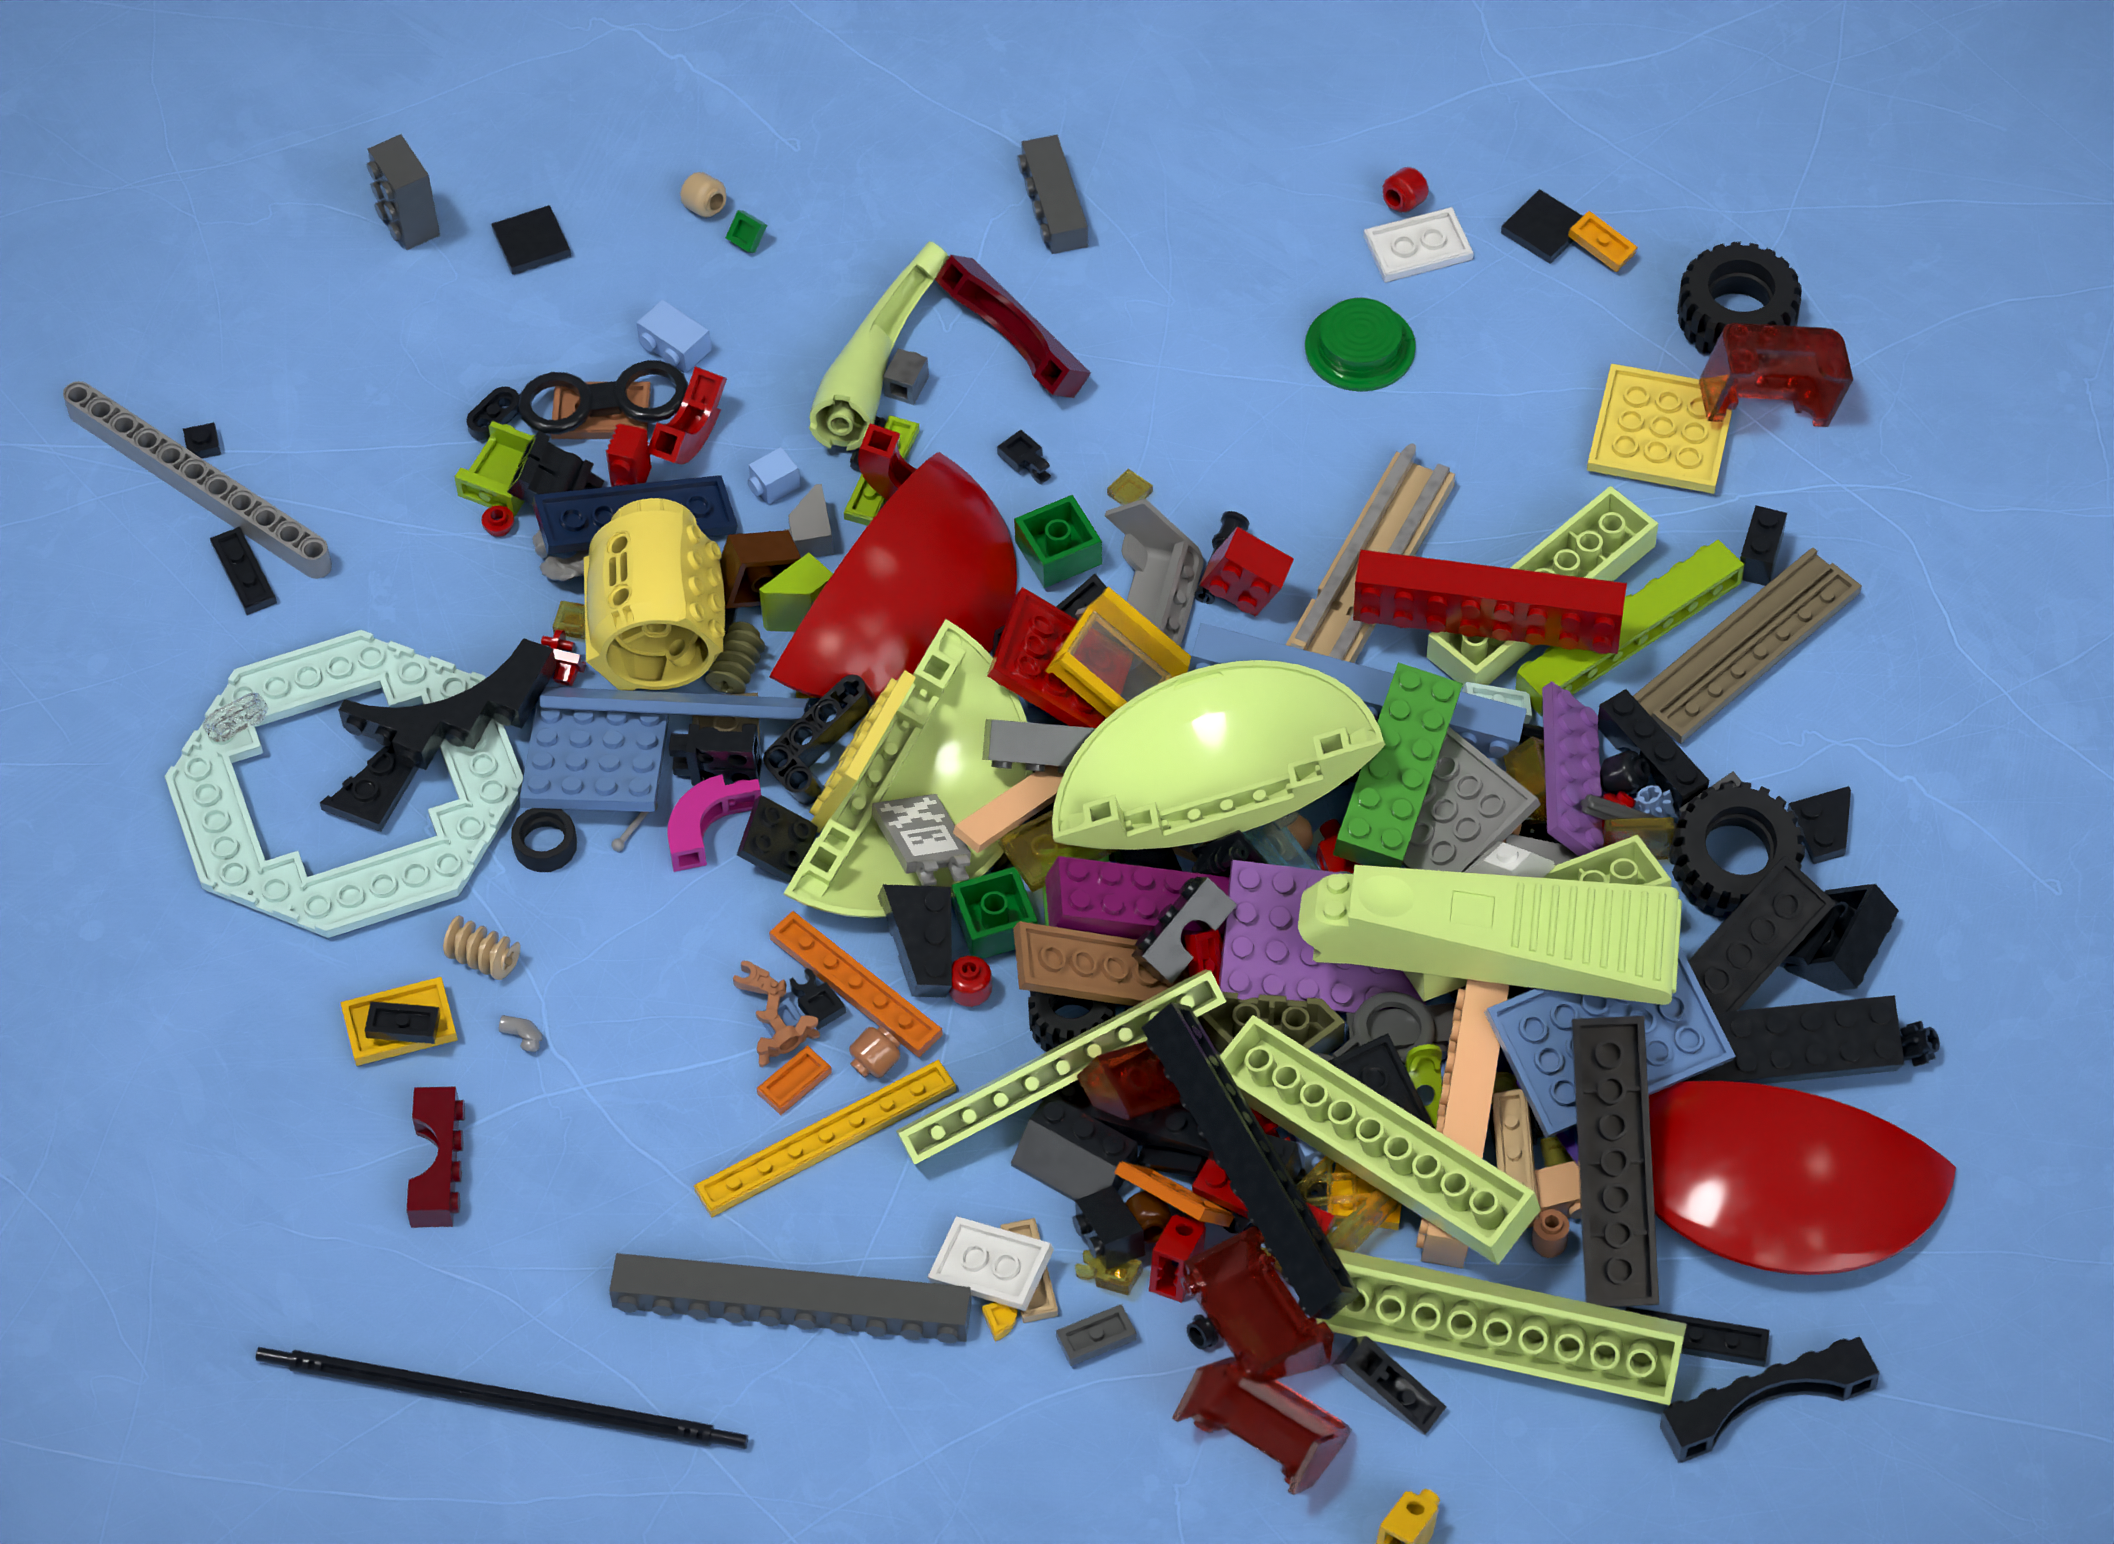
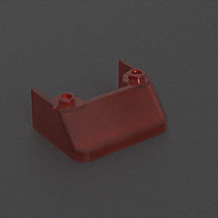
[1172,1357,1352,1495]

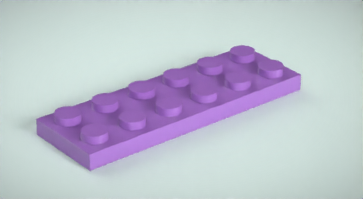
[1542,681,1604,856]

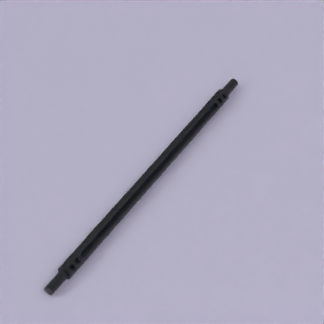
[255,1347,748,1449]

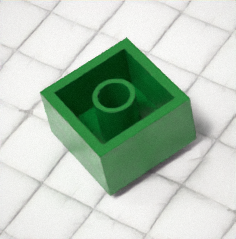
[1014,494,1102,588]
[951,866,1038,959]

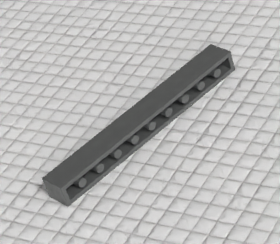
[609,1253,972,1343]

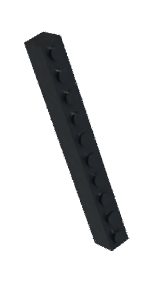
[1141,1002,1360,1320]

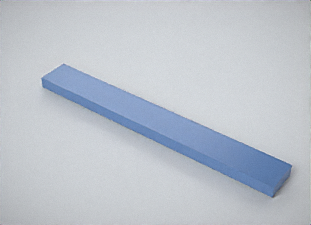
[540,687,809,720]

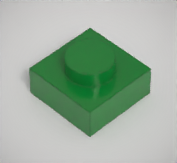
[725,210,767,253]

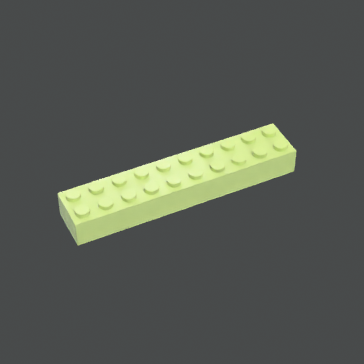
[1220,1015,1541,1265]
[1313,1248,1687,1405]

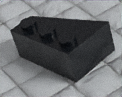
[878,884,952,998]

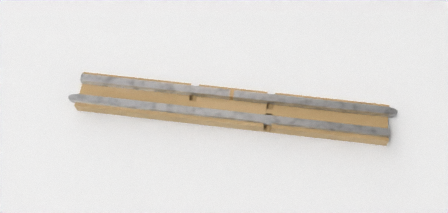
[1172,444,1455,862]

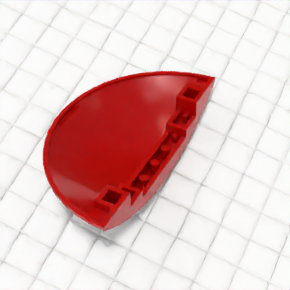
[769,452,1017,702]
[1649,1081,1956,1275]

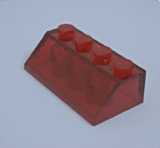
[1077,1041,1181,1120]

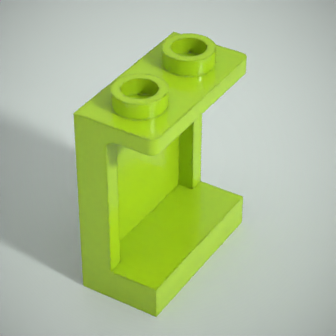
[454,421,535,517]

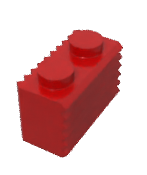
[605,423,652,487]

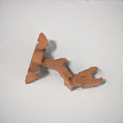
[733,961,820,1067]

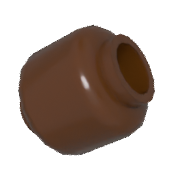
[1125,1191,1171,1244]

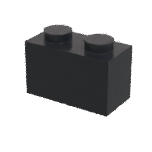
[1740,505,1787,586]
[1072,1186,1146,1270]

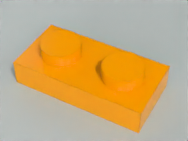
[1568,211,1638,273]

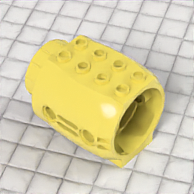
[584,498,725,691]

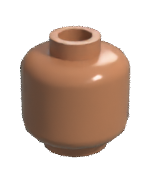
[849,1026,901,1078]

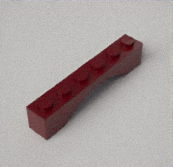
[935,255,1091,398]

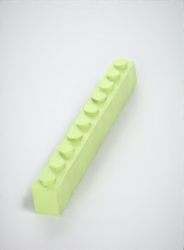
[896,969,1227,1164]

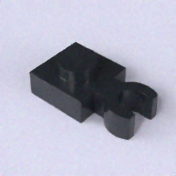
[789,968,846,1030]

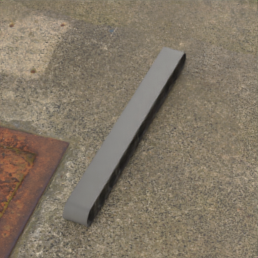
[63,381,332,579]

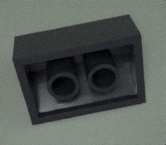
[1784,883,1899,991]
[1011,1094,1138,1201]

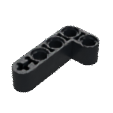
[763,674,875,805]

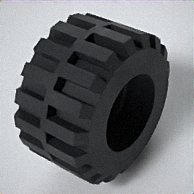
[1028,991,1115,1052]

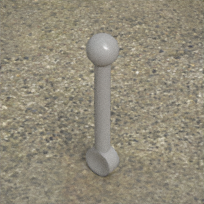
[611,802,658,852]

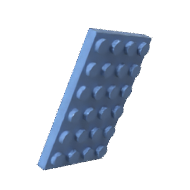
[1484,944,1736,1139]

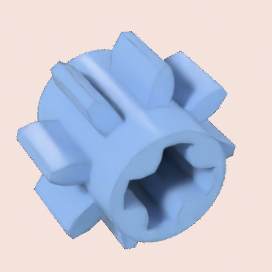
[1634,785,1675,820]

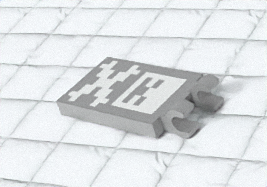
[872,794,971,886]

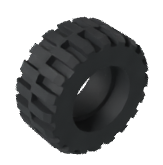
[1677,242,1802,364]
[1669,781,1805,917]

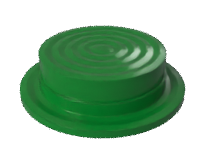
[1305,298,1416,392]

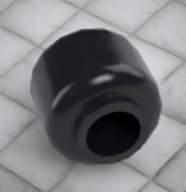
[1600,750,1651,796]

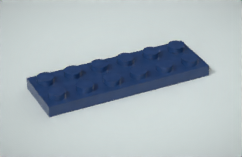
[532,475,738,554]

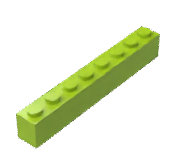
[1515,539,1744,716]

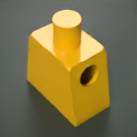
[1376,1489,1440,1544]

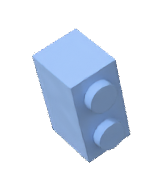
[637,299,711,373]

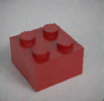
[1199,527,1294,617]

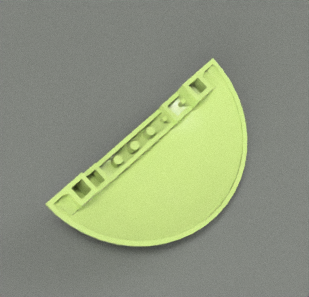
[783,619,1033,918]
[1052,660,1385,850]

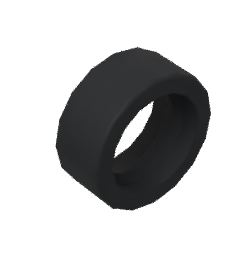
[511,808,577,872]

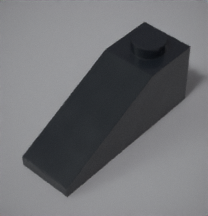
[1331,1336,1447,1435]

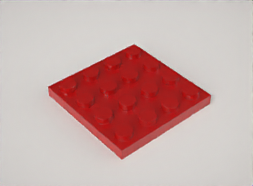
[987,587,1134,728]

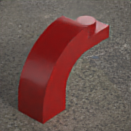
[646,367,727,464]
[858,423,916,500]

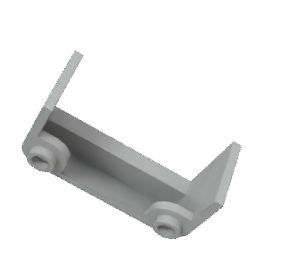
[1076,498,1203,648]

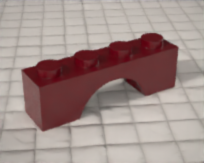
[407,1086,465,1228]

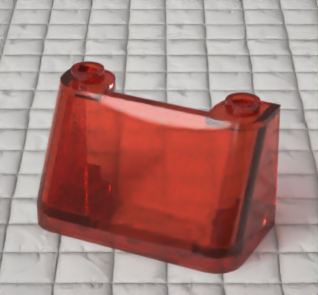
[1180,1226,1334,1384]

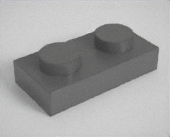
[1056,1304,1136,1366]

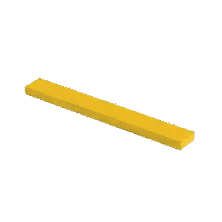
[694,1059,956,1218]

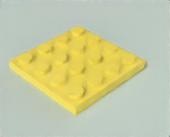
[1587,363,1737,494]
[809,670,916,833]

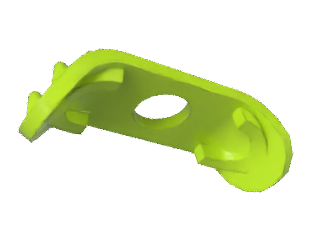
[1405,1044,1442,1129]

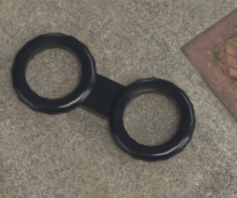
[518,360,688,435]

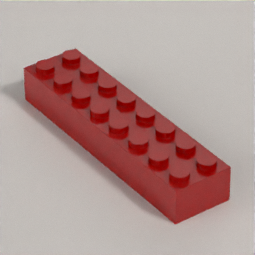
[1353,549,1627,654]

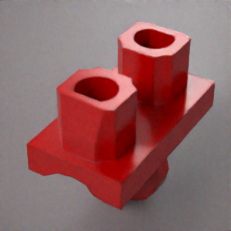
[541,629,587,687]

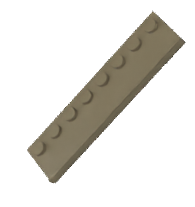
[1633,547,1862,744]

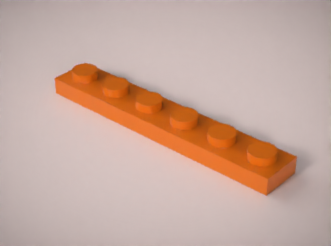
[769,911,943,1057]

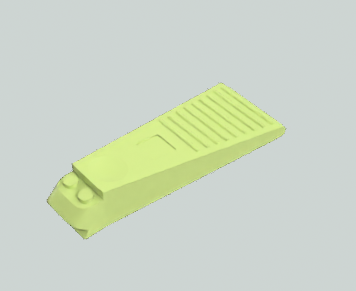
[1298,865,1682,1005]

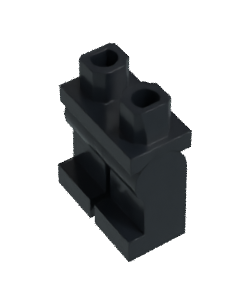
[507,431,605,505]
[669,724,762,786]

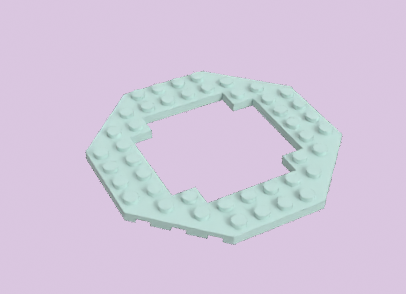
[165,630,523,938]

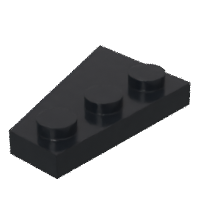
[320,745,419,832]

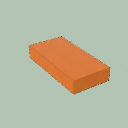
[756,1045,832,1115]

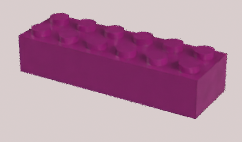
[1045,856,1229,947]

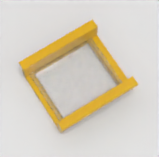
[1046,586,1191,718]

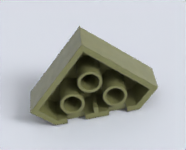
[1197,992,1345,1055]

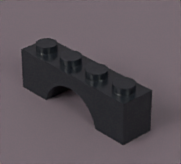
[1598,689,1709,818]

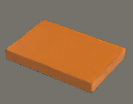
[1114,1161,1234,1227]

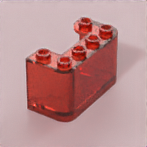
[1699,323,1853,427]

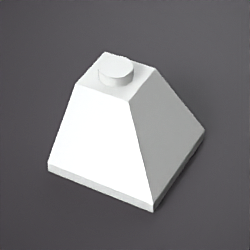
[1464,841,1555,878]

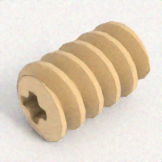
[443,915,520,980]

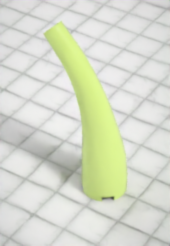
[809,241,949,451]

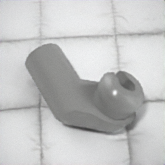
[499,1015,542,1052]

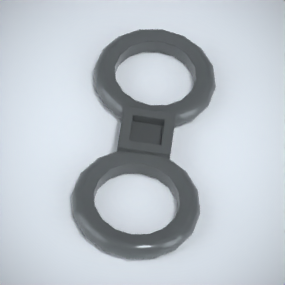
[1316,991,1435,1065]

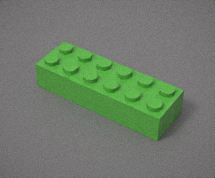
[1333,662,1463,868]

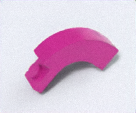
[667,774,761,872]

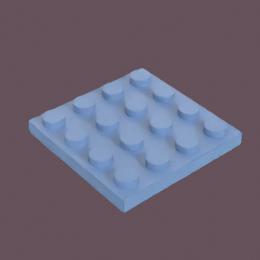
[520,705,669,812]

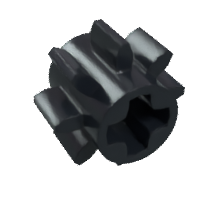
[1900,1021,1940,1067]

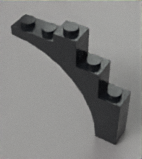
[338,638,557,770]

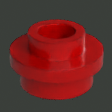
[481,506,514,537]

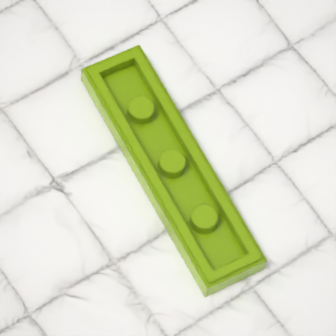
[843,415,920,526]

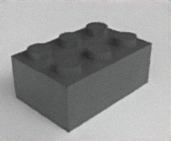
[366,134,440,250]

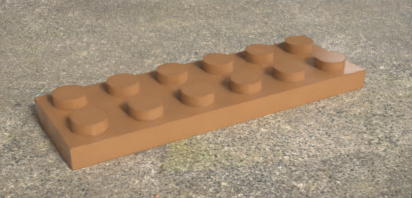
[1013,921,1190,1006]

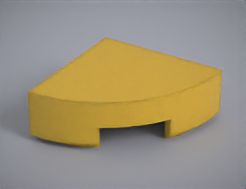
[982,1302,1018,1342]

